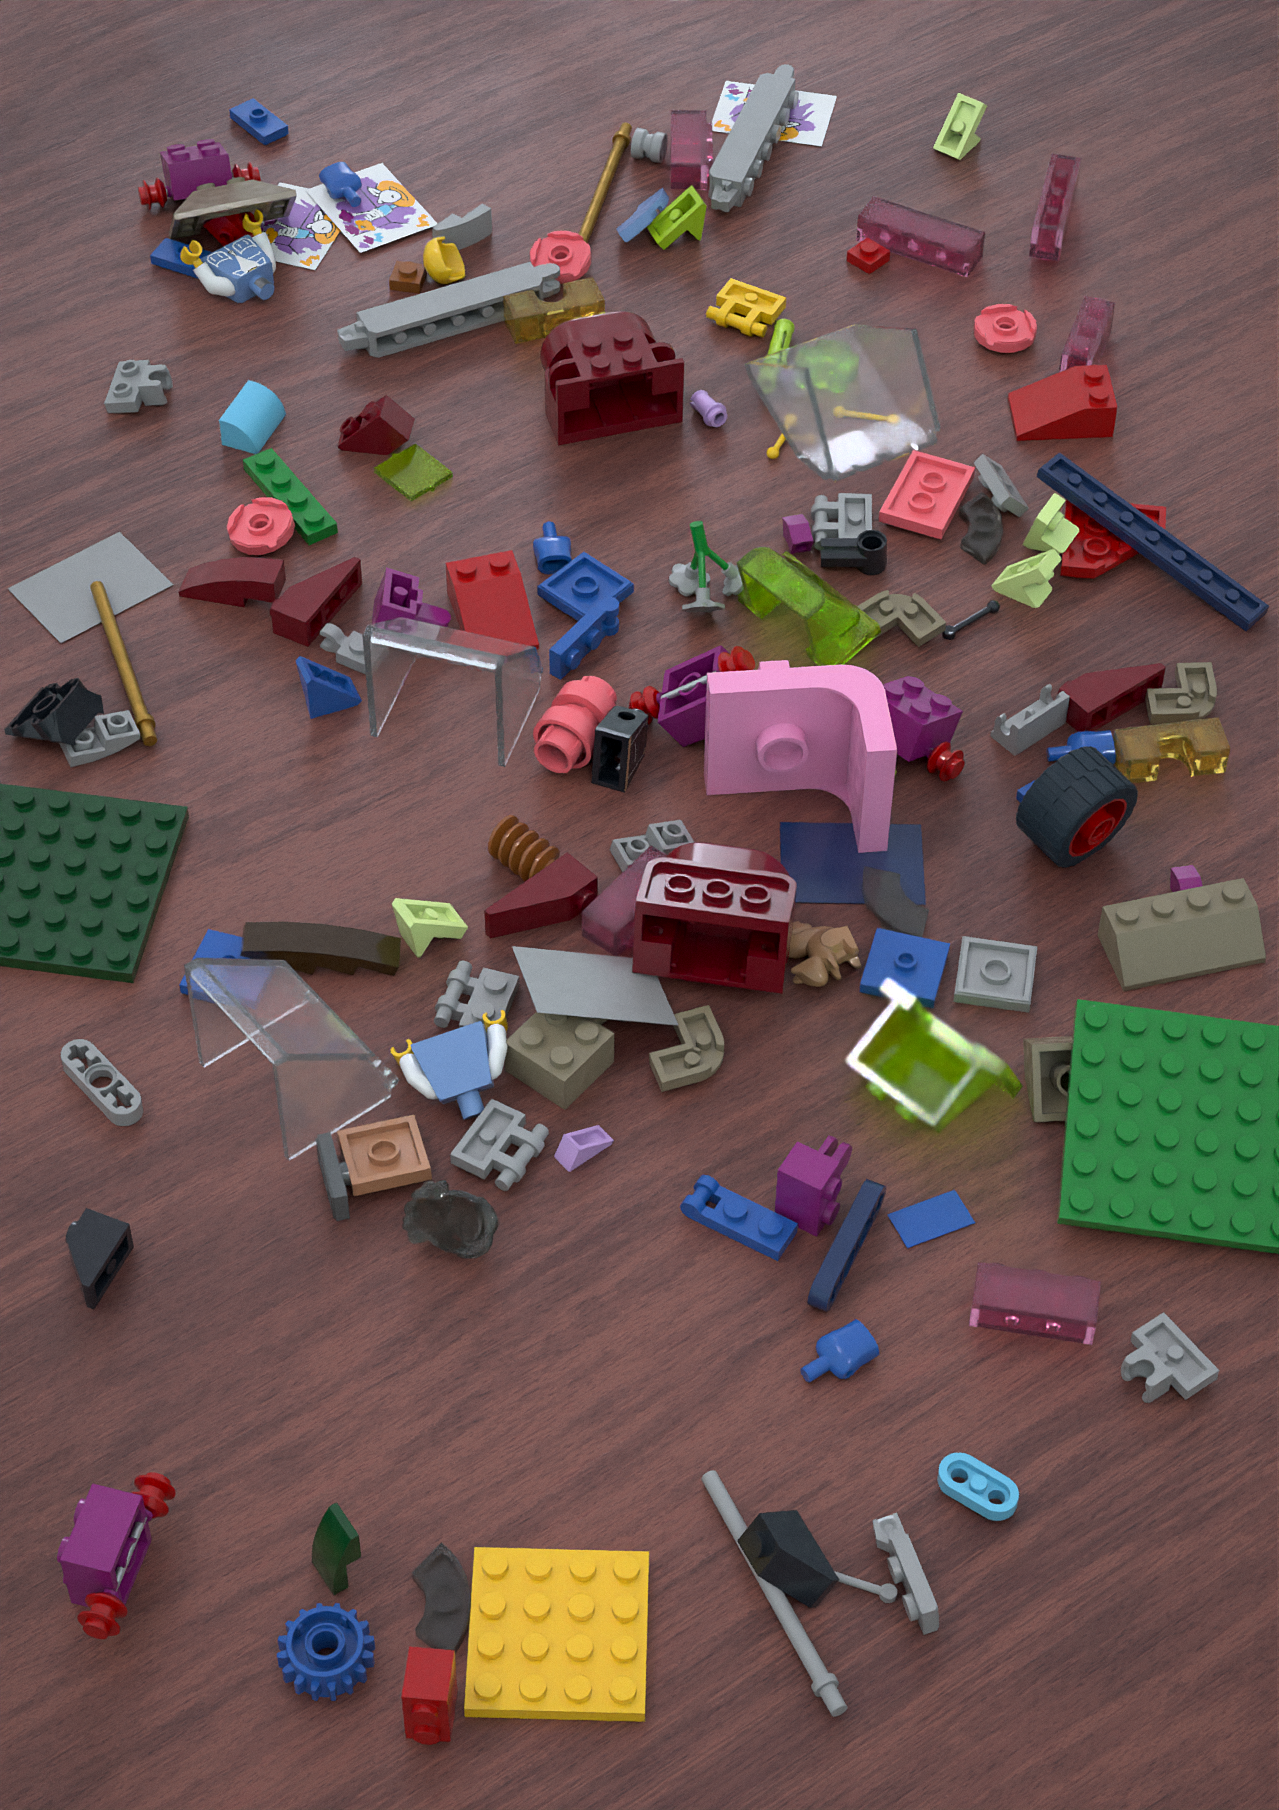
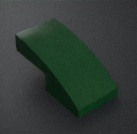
[312,1502,361,1596]

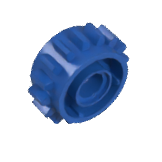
[277,1603,375,1701]

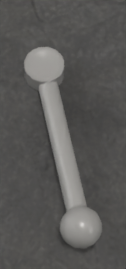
[834,1571,897,1603]

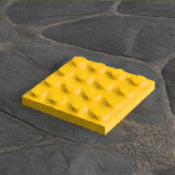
[464,1547,649,1722]

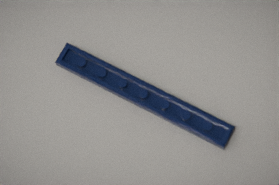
[1036,452,1269,631]

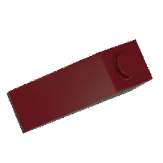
[270,557,362,647]
[1058,663,1166,732]
[484,852,598,939]

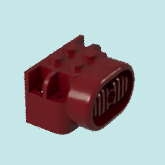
[540,311,684,446]
[632,842,797,994]

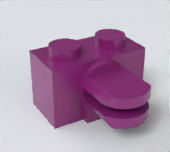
[370,567,451,648]
[775,1135,852,1237]

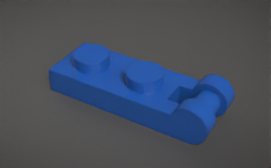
[549,597,619,680]
[680,1175,798,1261]

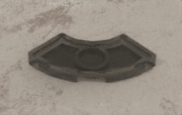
[959,492,1003,565]
[862,866,929,938]
[412,1542,471,1654]

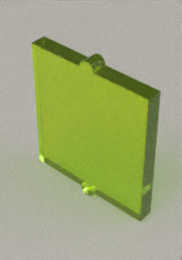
[374,443,453,501]

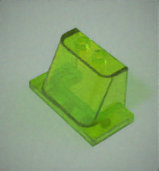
[736,547,881,666]
[845,977,1023,1133]

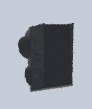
[4,678,104,746]

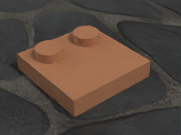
[337,1115,432,1196]

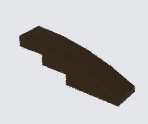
[240,922,401,976]

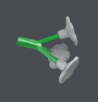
[668,521,756,612]

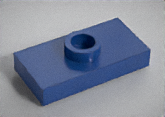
[229,98,289,145]
[150,238,212,279]

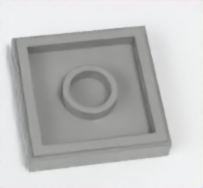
[953,936,1037,1013]

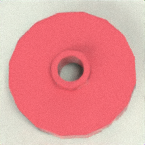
[530,231,591,284]
[973,304,1037,353]
[227,497,295,555]

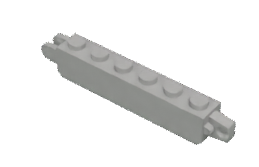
[708,64,799,212]
[337,262,560,358]

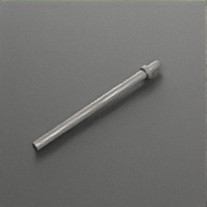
[701,1470,848,1717]

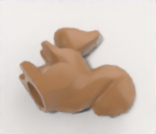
[788,921,862,987]

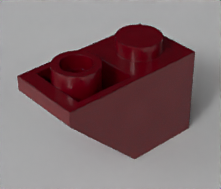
[337,395,415,455]

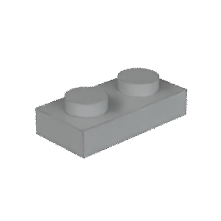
[974,454,1029,517]

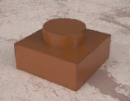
[389,261,427,294]

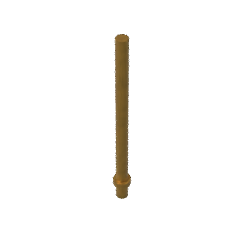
[578,122,632,243]
[90,581,157,746]

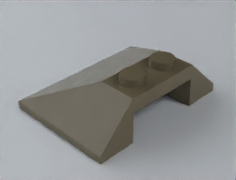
[169,177,297,240]

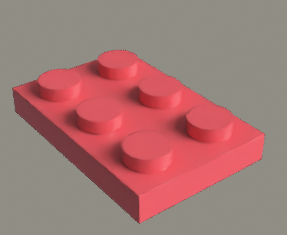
[879,450,975,540]

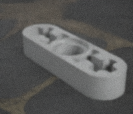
[61,1039,143,1126]

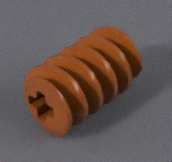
[488,815,560,882]

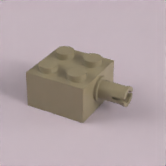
[505,1012,614,1110]

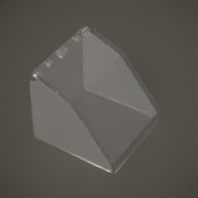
[745,324,941,482]
[362,617,543,767]
[184,958,400,1161]

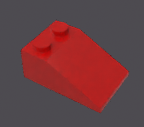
[1007,365,1118,441]
[446,550,539,662]

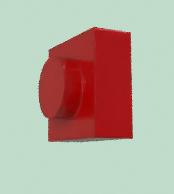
[846,237,890,275]

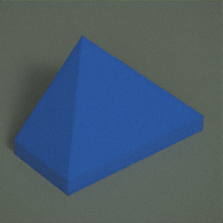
[296,656,362,719]

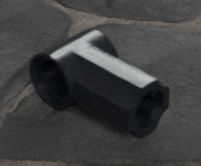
[821,530,887,575]

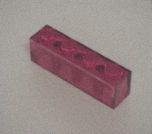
[1029,153,1082,261]
[856,196,985,277]

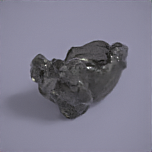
[402,1180,500,1259]

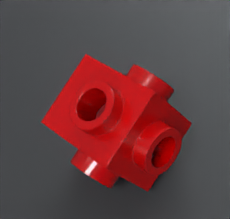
[203,211,257,246]

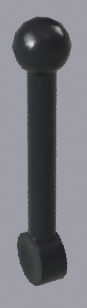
[942,600,1000,640]

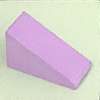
[554,1125,614,1172]

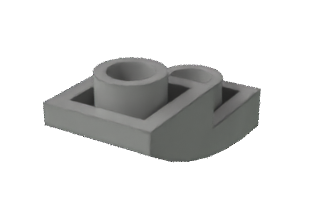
[432,204,492,250]
[59,710,140,767]
[610,820,694,875]

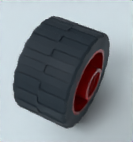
[1016,746,1138,868]

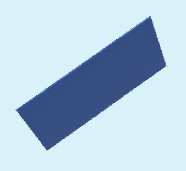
[887,1190,975,1248]

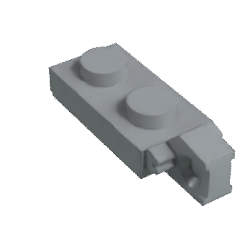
[873,1513,939,1635]

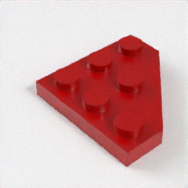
[1060,499,1166,579]

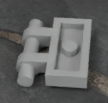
[811,493,872,550]
[434,961,520,1028]
[450,1099,549,1191]

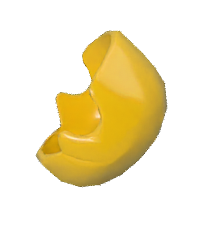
[423,236,465,284]

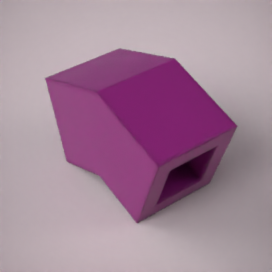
[782,514,813,554]
[1170,865,1203,892]

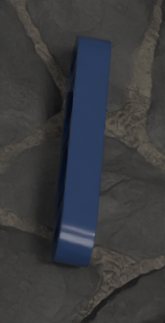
[807,1179,886,1312]

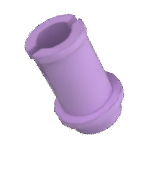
[690,390,727,427]

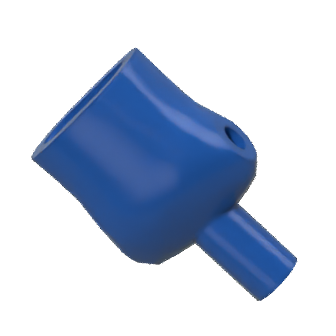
[319,162,362,207]
[533,521,572,574]
[1046,730,1116,765]
[800,1319,879,1383]

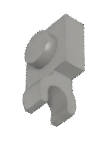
[320,623,384,675]

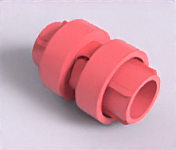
[533,676,617,773]

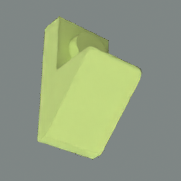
[933,93,987,160]
[1022,493,1079,554]
[991,549,1062,608]
[392,898,468,958]

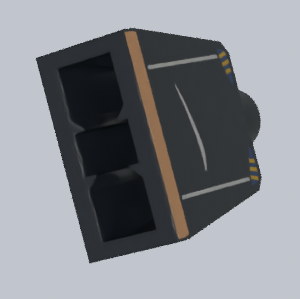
[591,706,649,793]

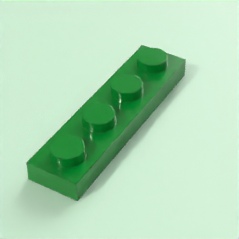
[243,448,338,545]

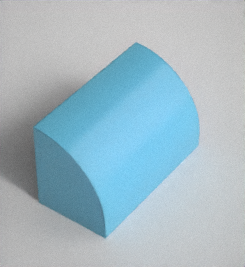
[219,380,286,454]

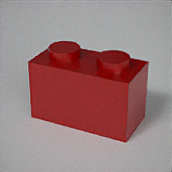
[401,1646,458,1745]

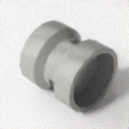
[631,128,668,163]

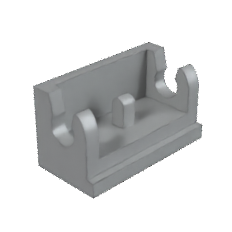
[990,684,1070,756]

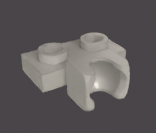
[104,360,173,413]
[1121,1312,1219,1403]

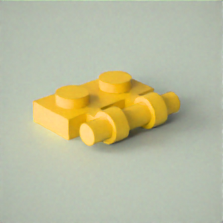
[706,278,786,337]

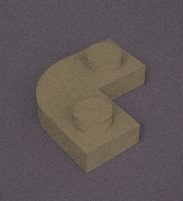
[849,590,946,647]
[1145,662,1217,724]
[649,1005,724,1092]

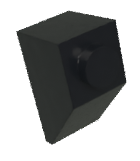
[65,1208,134,1309]
[737,1510,839,1608]

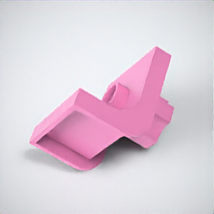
[704,660,897,853]

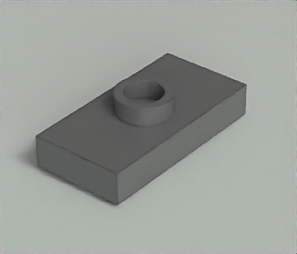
[315,1132,351,1221]

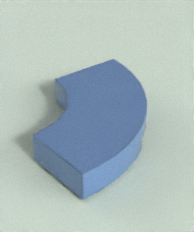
[616,188,669,242]

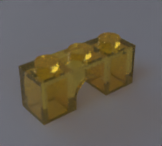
[503,277,605,344]
[1113,717,1231,784]

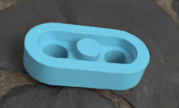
[937,1453,1019,1521]

